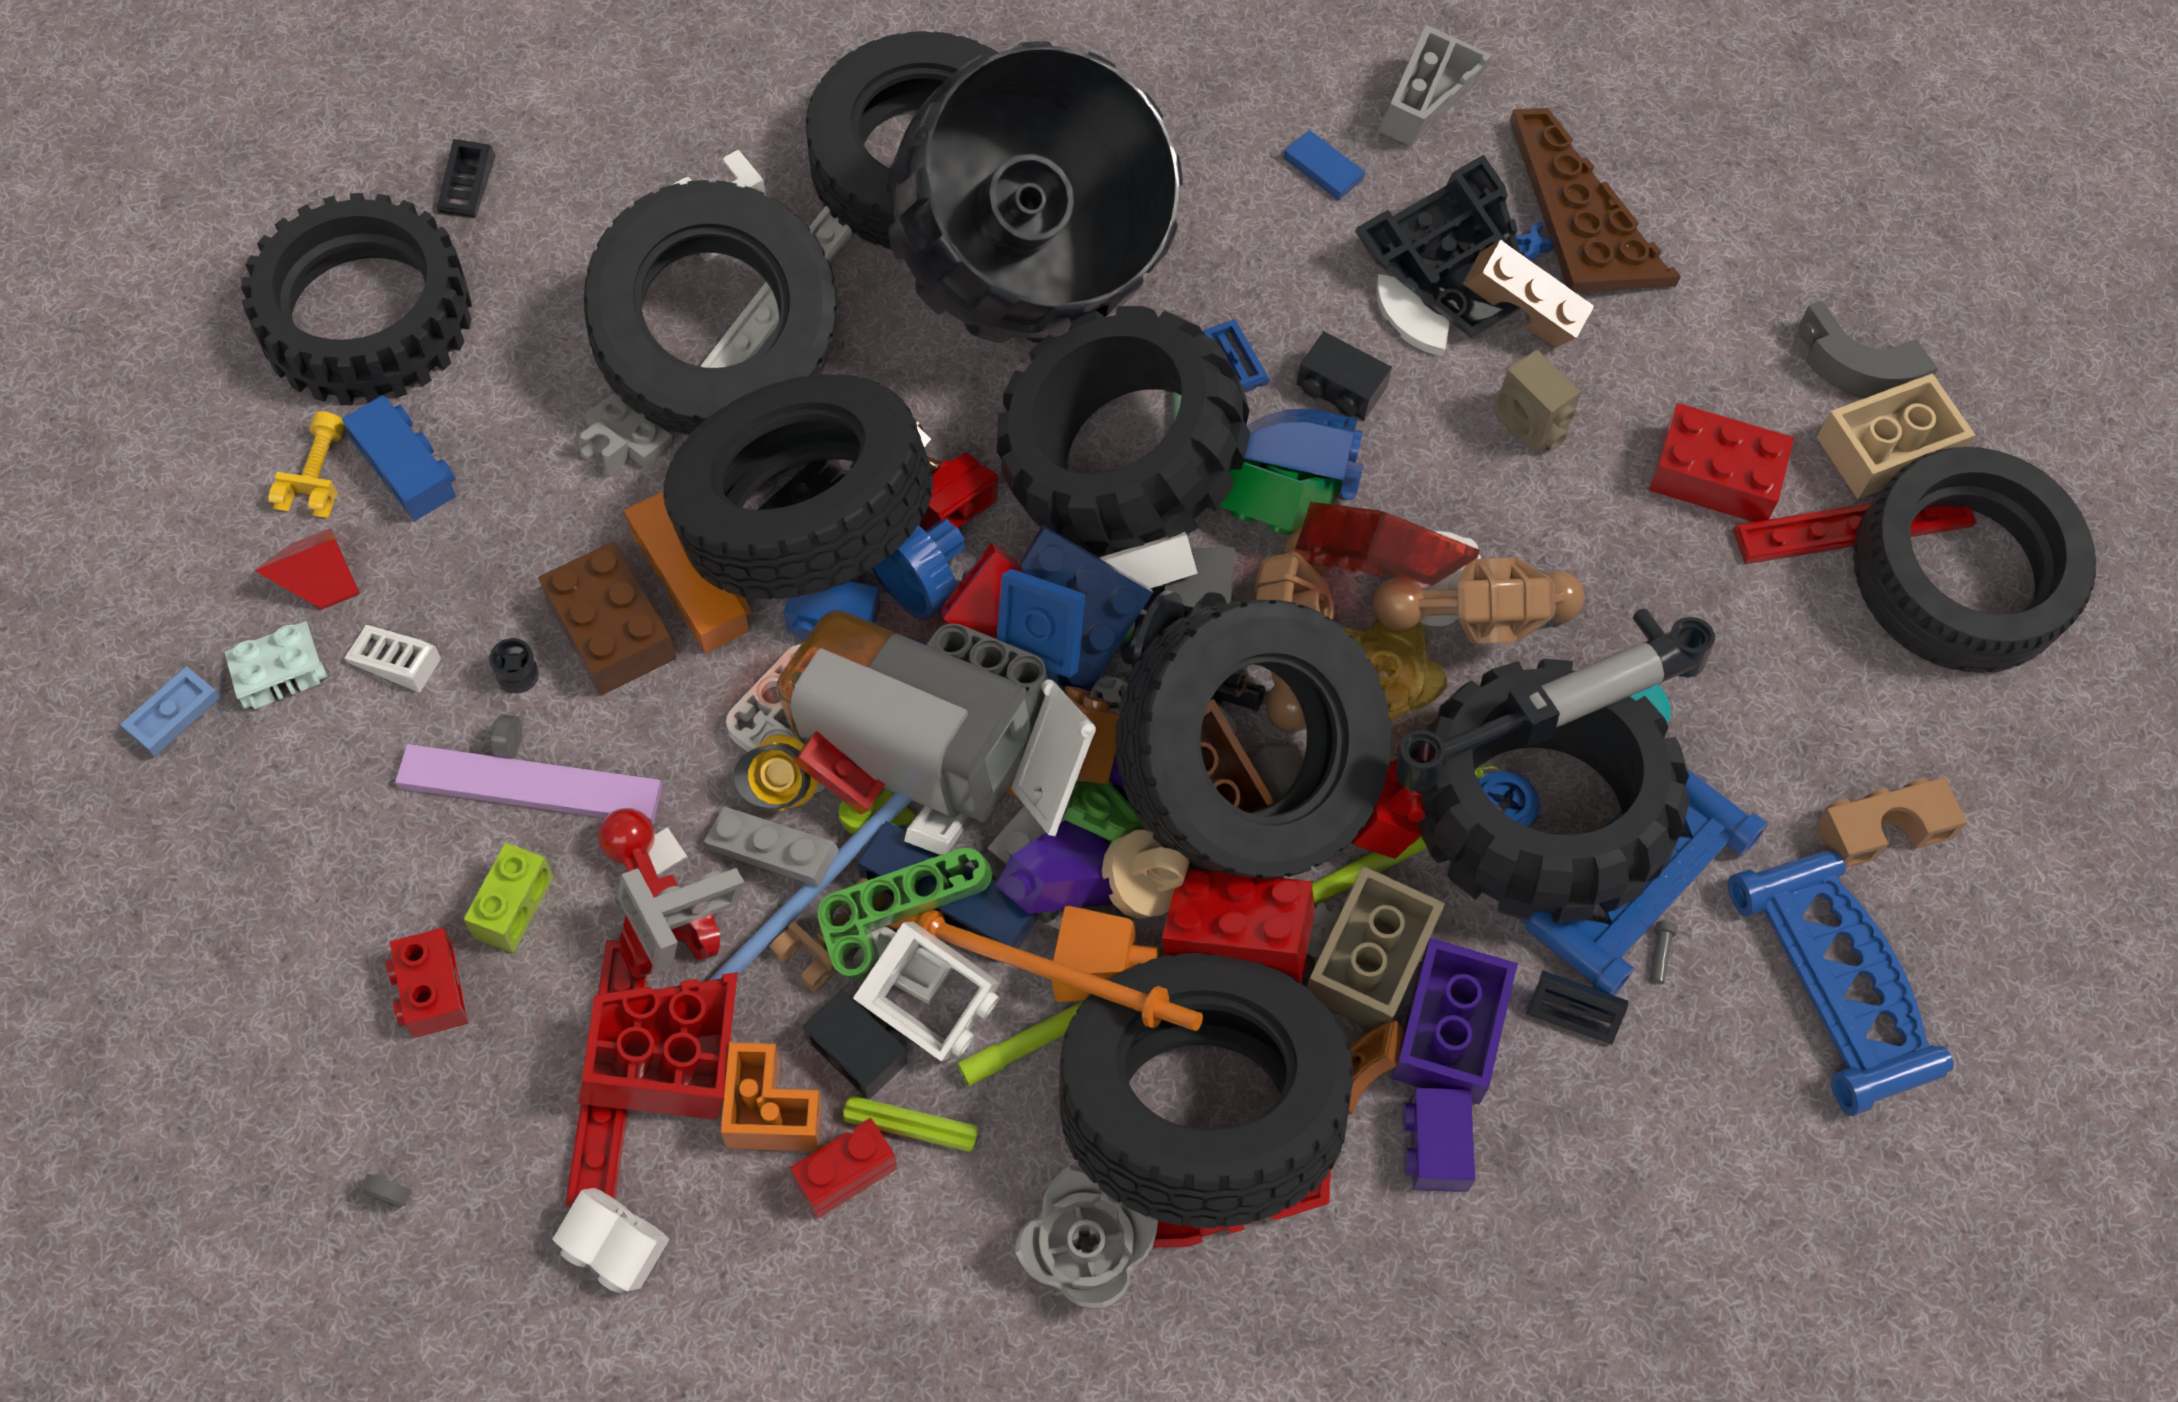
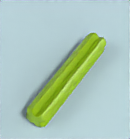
[843,1096,978,1152]

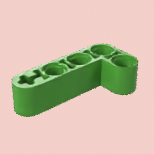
[817,847,993,981]

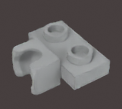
[578,392,672,476]

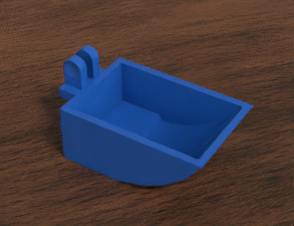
[1245,408,1364,500]

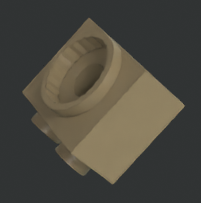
[1494,349,1581,455]

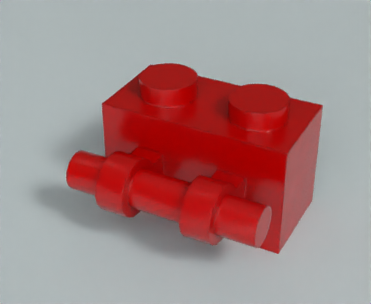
[1352,745,1425,859]

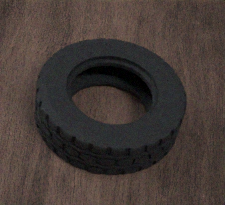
[805,31,1030,250]
[584,180,838,435]
[663,374,933,599]
[1115,600,1392,879]
[1059,953,1353,1228]

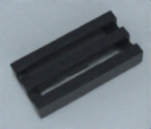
[1526,970,1628,1045]

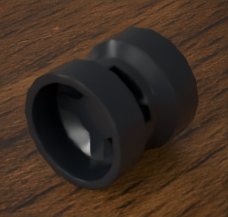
[489,638,539,694]

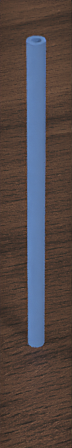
[708,792,912,981]

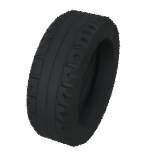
[1853,447,2096,673]

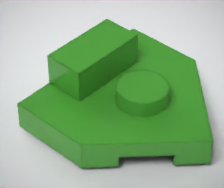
[1062,780,1146,841]

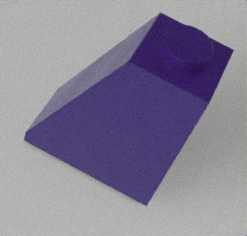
[996,820,1114,914]

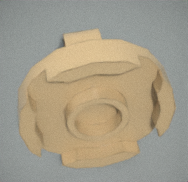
[1102,830,1190,919]

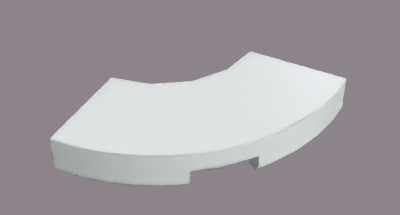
[1376,274,1449,356]

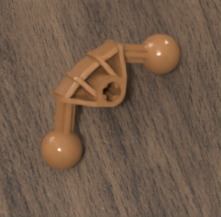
[1248,525,1336,732]
[1373,557,1585,644]

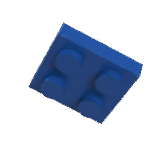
[997,569,1086,678]

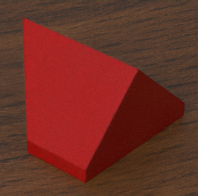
[254,528,360,611]

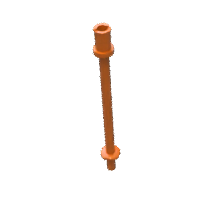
[887,905,1203,1031]

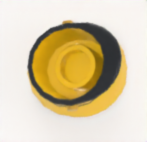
[733,734,819,811]

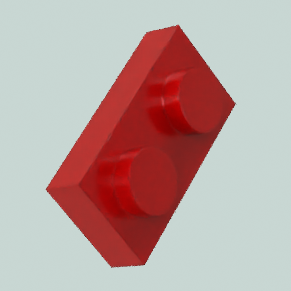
[793,731,885,815]

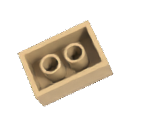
[1816,373,1976,499]

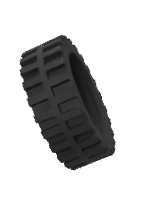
[241,193,472,406]

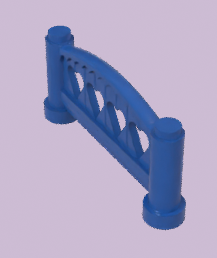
[1521,768,1769,996]
[1728,850,1953,1116]

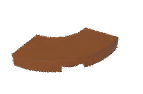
[1348,1021,1405,1115]

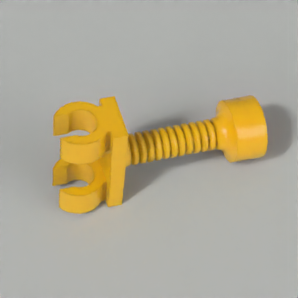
[268,411,345,518]

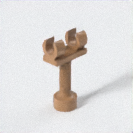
[769,878,887,992]

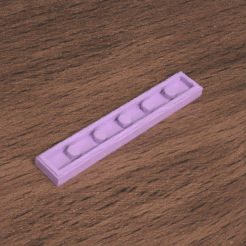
[395,744,663,824]

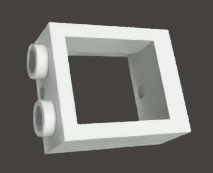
[853,922,1001,1061]

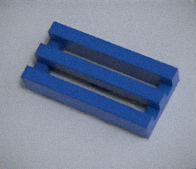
[1202,319,1269,392]

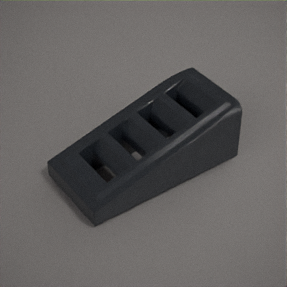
[437,139,496,217]

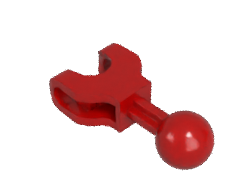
[598,808,720,978]

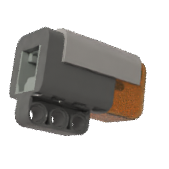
[777,610,1048,822]

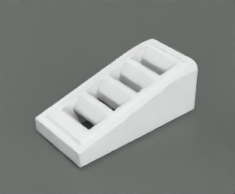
[344,625,441,693]

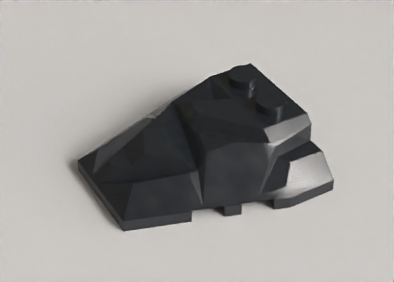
[1355,154,1526,338]

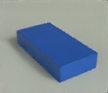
[1283,130,1365,200]

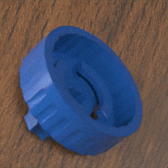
[872,519,966,621]

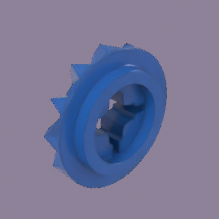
[1479,771,1540,827]

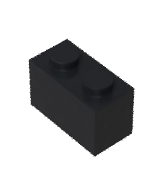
[1296,331,1392,420]
[802,989,907,1100]

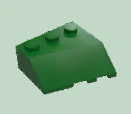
[1207,459,1343,535]

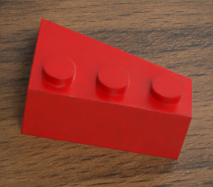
[577,972,738,1120]

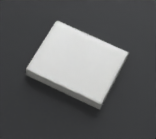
[648,827,688,876]

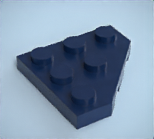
[1020,525,1153,692]

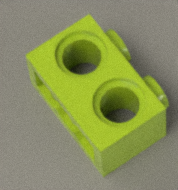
[463,842,554,954]

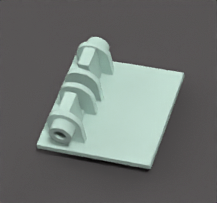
[225,621,328,710]

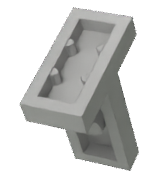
[617,868,744,971]

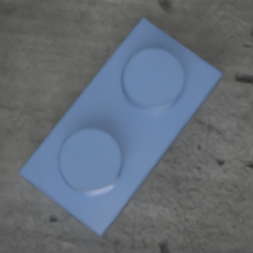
[120,666,220,757]

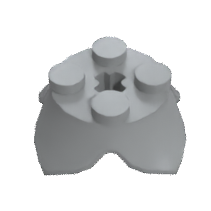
[1015,1166,1158,1309]

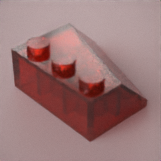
[1295,501,1480,586]

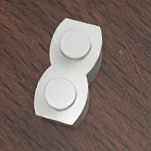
[552,1188,670,1293]

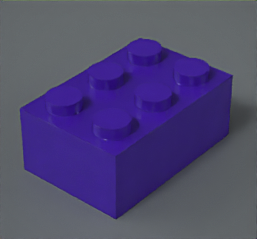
[1391,938,1518,1105]

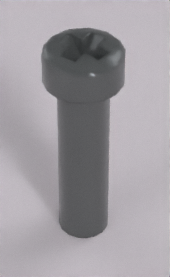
[1650,921,1678,984]

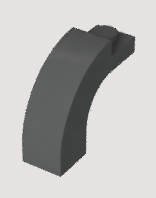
[1798,300,1938,398]

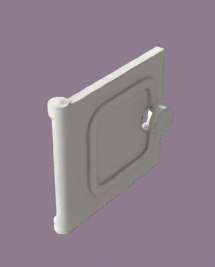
[1011,680,1096,836]

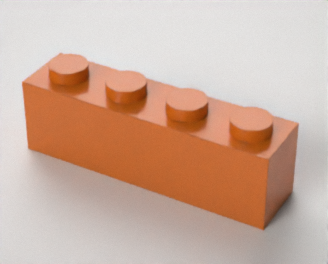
[624,491,751,654]

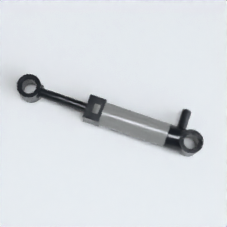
[1395,608,1715,792]

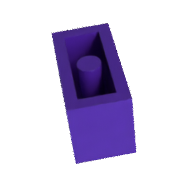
[1402,1088,1475,1192]

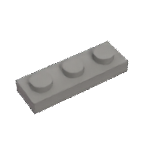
[703,806,839,887]

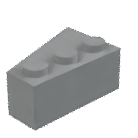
[1378,25,1493,146]

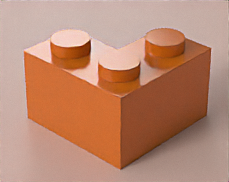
[721,1042,823,1152]

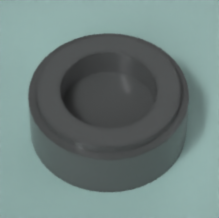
[491,715,522,759]
[360,1174,412,1208]

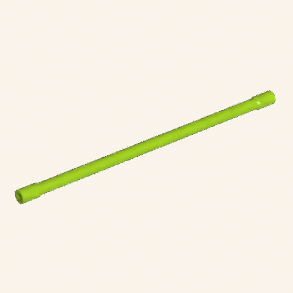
[956,836,1427,1087]

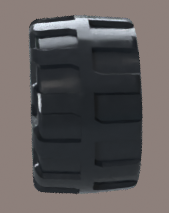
[885,41,1183,343]

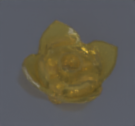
[1344,619,1448,720]

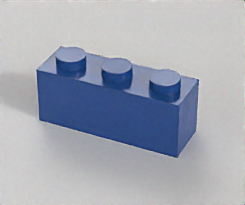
[342,395,456,522]

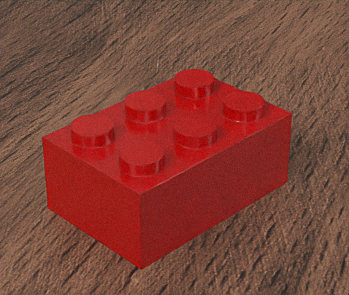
[1648,403,1794,522]
[1162,868,1315,983]

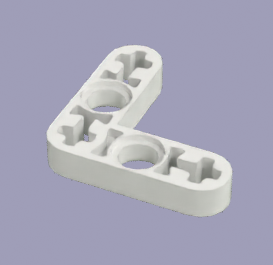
[726,644,826,793]

